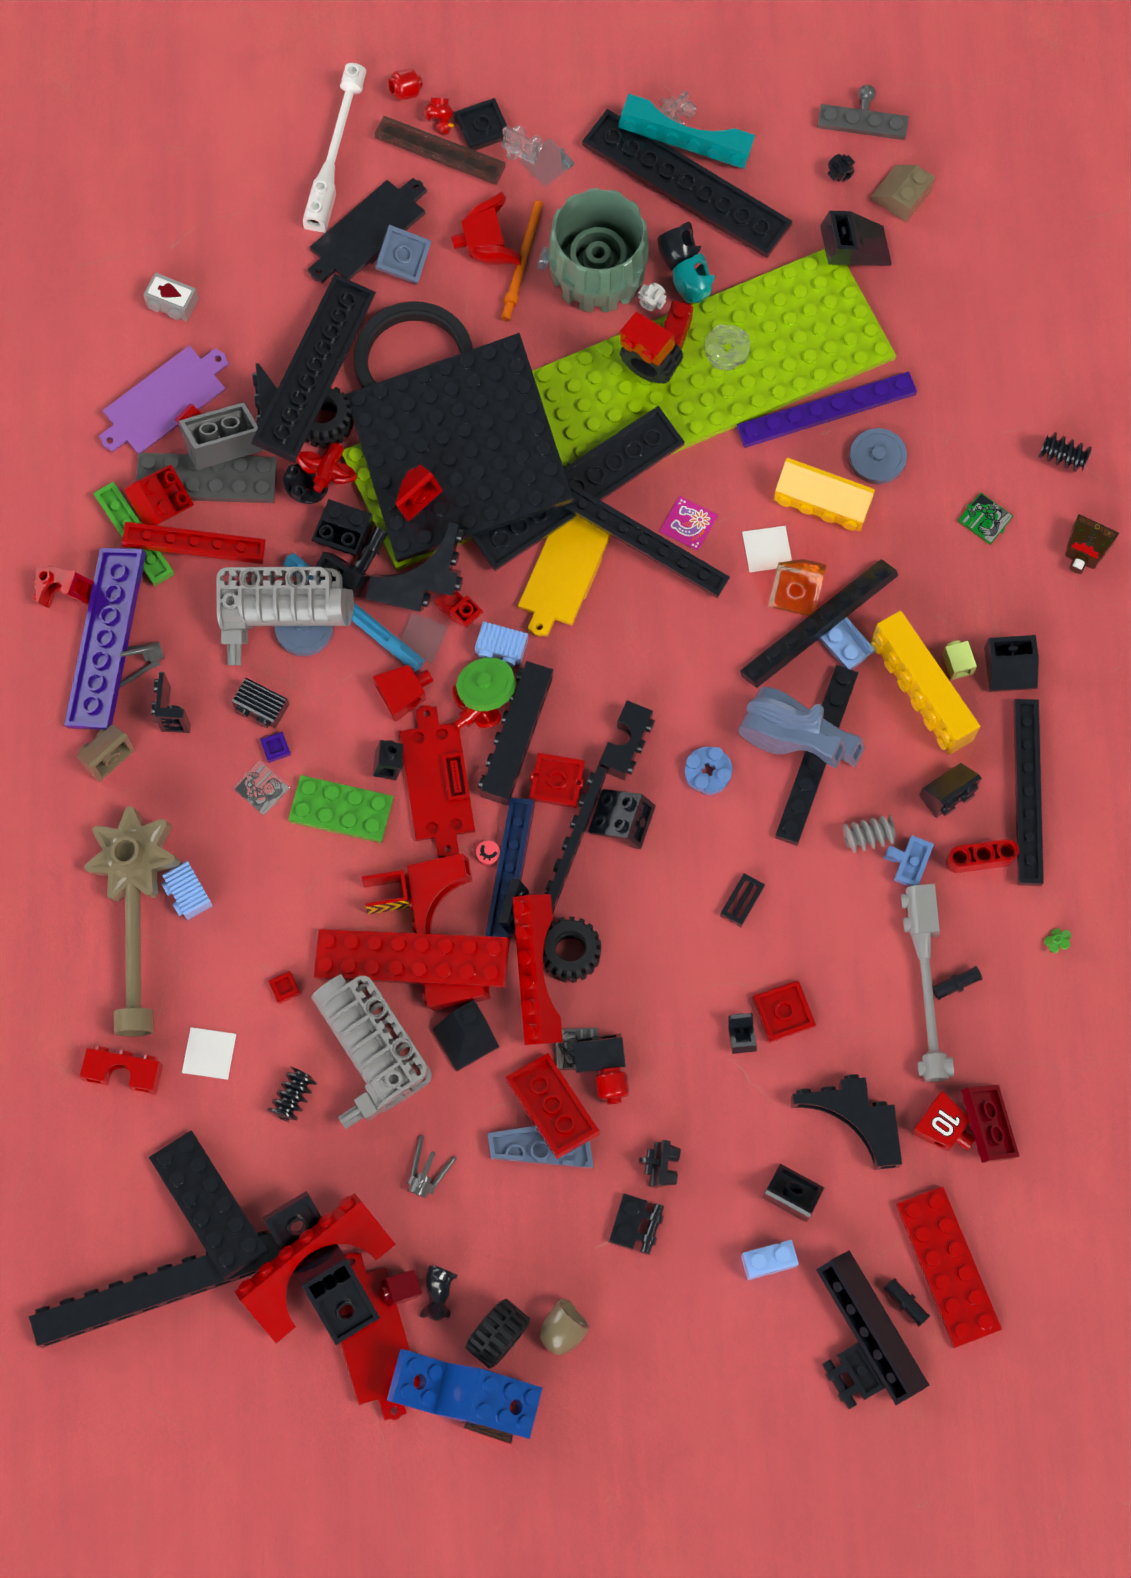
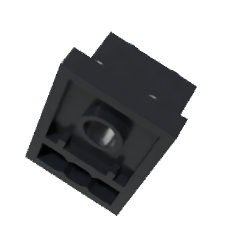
[262,1191,380,1345]

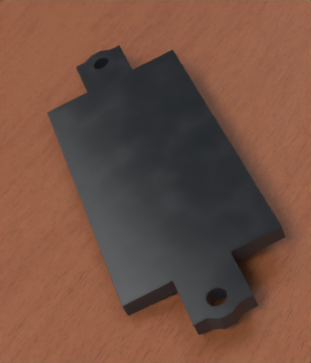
[307,178,427,283]

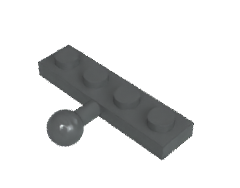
[817,84,909,140]

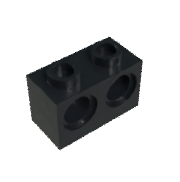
[315,552,370,597]

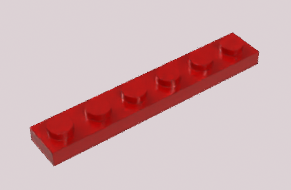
[122,522,266,564]

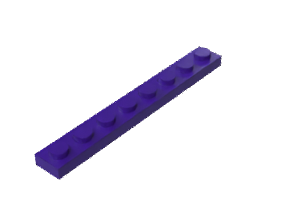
[737,372,917,448]

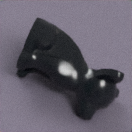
[420,1265,458,1321]

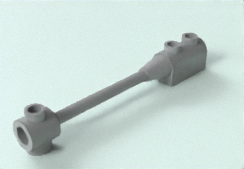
[901,884,954,1082]

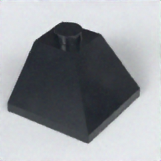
[432,1000,499,1072]

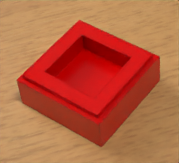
[268,971,301,1004]

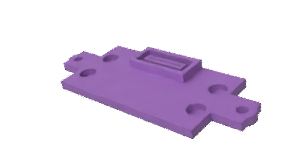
[99,345,229,453]

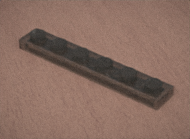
[375,116,506,185]

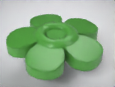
[1044,928,1072,953]

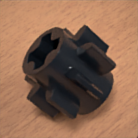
[827,154,855,182]

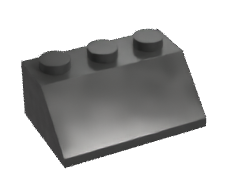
[179,402,262,470]

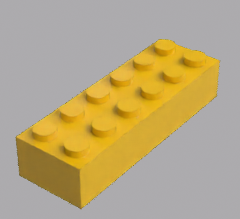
[871,610,981,755]

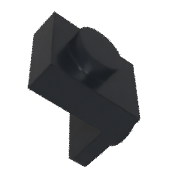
[728,1013,757,1054]

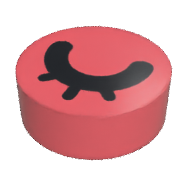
[476,840,500,866]

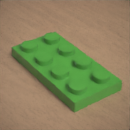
[288,775,394,843]

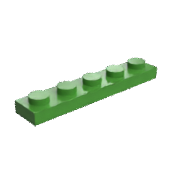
[93,482,175,586]

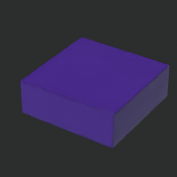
[260,731,291,763]

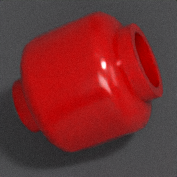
[388,69,423,100]
[595,1067,629,1105]

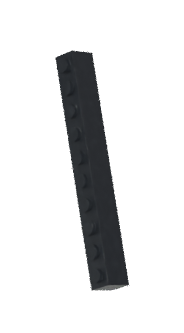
[29,1230,281,1348]

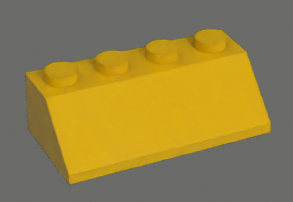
[774,458,875,532]

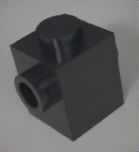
[373,740,404,780]

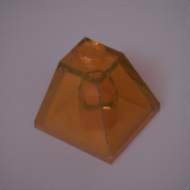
[768,559,826,616]

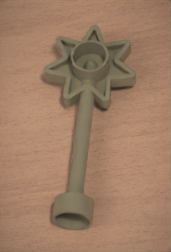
[85,806,180,1037]

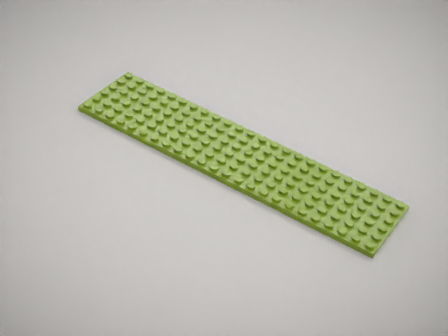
[342,249,896,571]

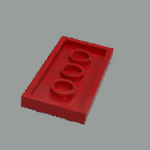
[506,1053,600,1159]

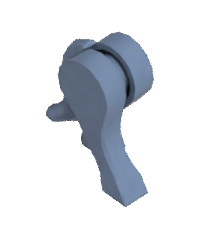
[738,687,865,768]

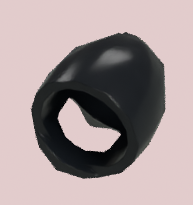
[657,222,701,270]

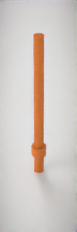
[501,201,543,322]

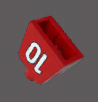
[912,1091,975,1151]

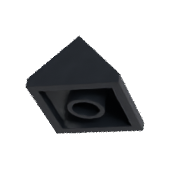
[762,1164,825,1222]

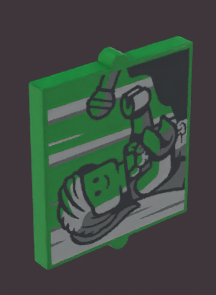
[958,493,1013,545]

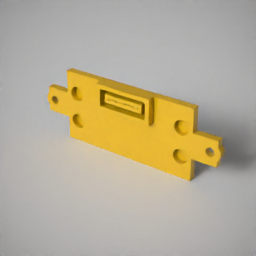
[518,516,611,637]

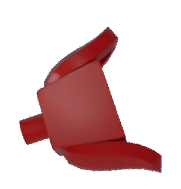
[451,191,522,265]

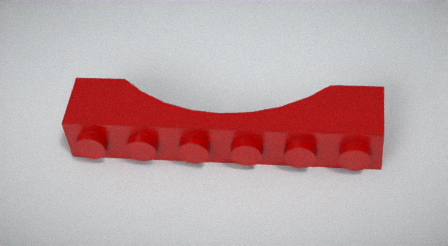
[513,894,563,1045]

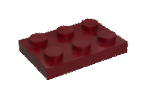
[961,1085,1020,1163]

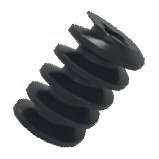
[1039,432,1092,472]
[267,1066,317,1123]

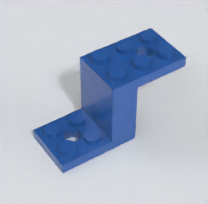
[387,1349,543,1439]

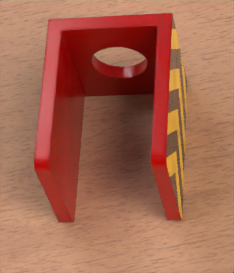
[361,870,410,914]

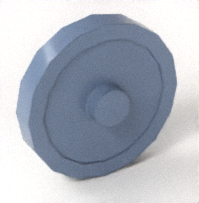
[849,428,907,485]
[275,626,334,656]

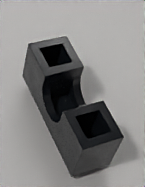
[599,700,655,781]

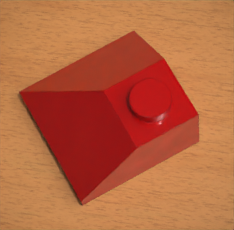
[395,464,443,522]

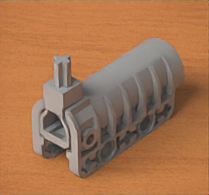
[216,567,354,665]
[311,974,432,1129]

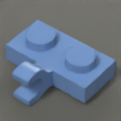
[884,835,934,887]

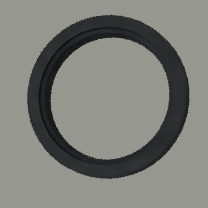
[354,301,473,388]

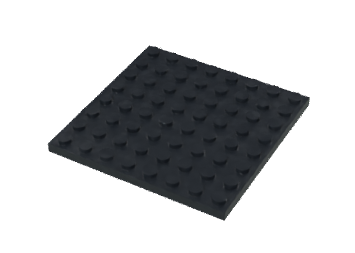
[346,333,574,563]

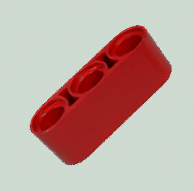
[946,839,1019,873]

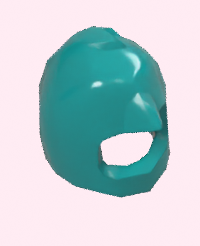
[672,253,715,304]

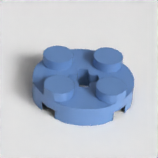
[684,747,733,795]

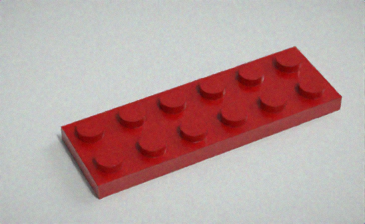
[896,1186,1002,1348]

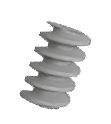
[843,814,896,853]

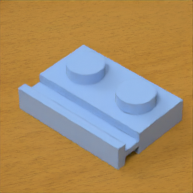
[819,617,875,670]

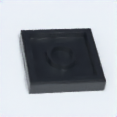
[454,98,511,152]

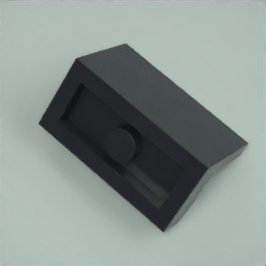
[572,1033,626,1073]

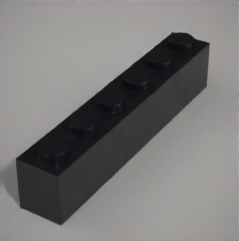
[478,661,553,806]
[816,1250,930,1405]

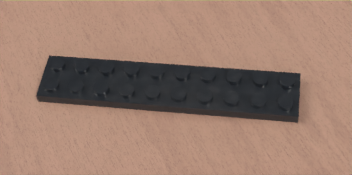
[582,109,792,258]
[251,273,376,463]
[471,406,685,571]

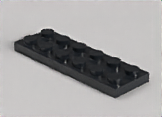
[149,1130,269,1280]

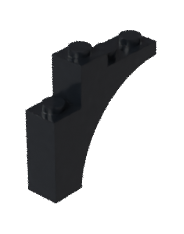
[366,521,464,612]
[791,1074,902,1170]

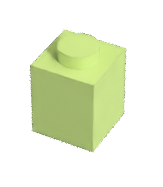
[942,640,977,680]

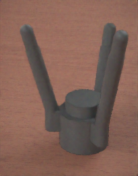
[119,641,164,688]
[407,1135,457,1198]

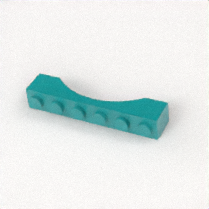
[618,94,755,169]

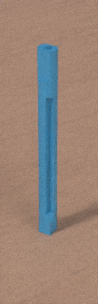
[283,553,425,672]

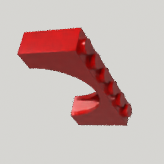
[405,853,490,1011]
[234,1193,396,1343]

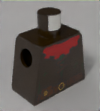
[1065,514,1119,574]

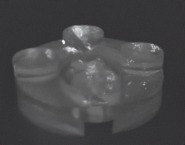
[704,324,750,370]

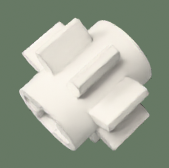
[638,282,667,311]

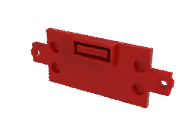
[399,705,475,858]
[339,1253,420,1421]

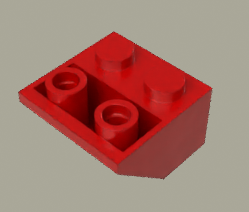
[124,464,194,526]

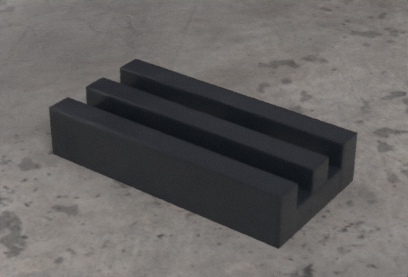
[720,873,765,927]

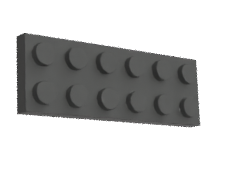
[136,453,277,503]

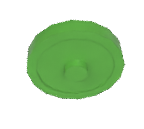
[456,658,516,711]

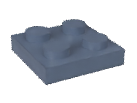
[374,225,432,285]

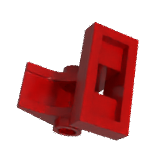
[33,566,93,608]

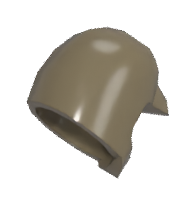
[540,1298,590,1356]

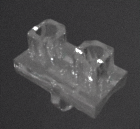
[658,90,697,125]
[501,125,542,164]

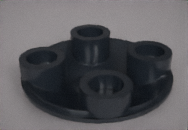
[283,463,328,504]

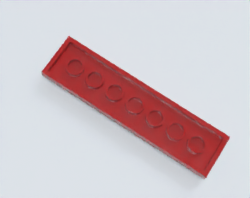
[313,929,510,988]

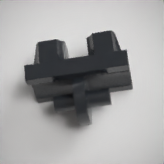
[638,1140,681,1188]

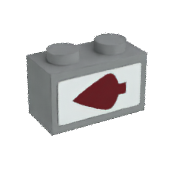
[143,273,199,321]

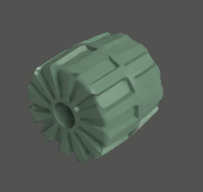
[548,188,649,313]

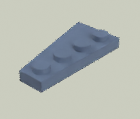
[487,1126,594,1168]

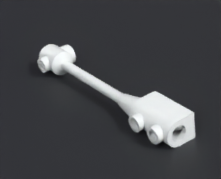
[303,63,367,233]

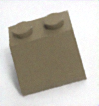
[870,165,935,223]
[77,724,135,782]

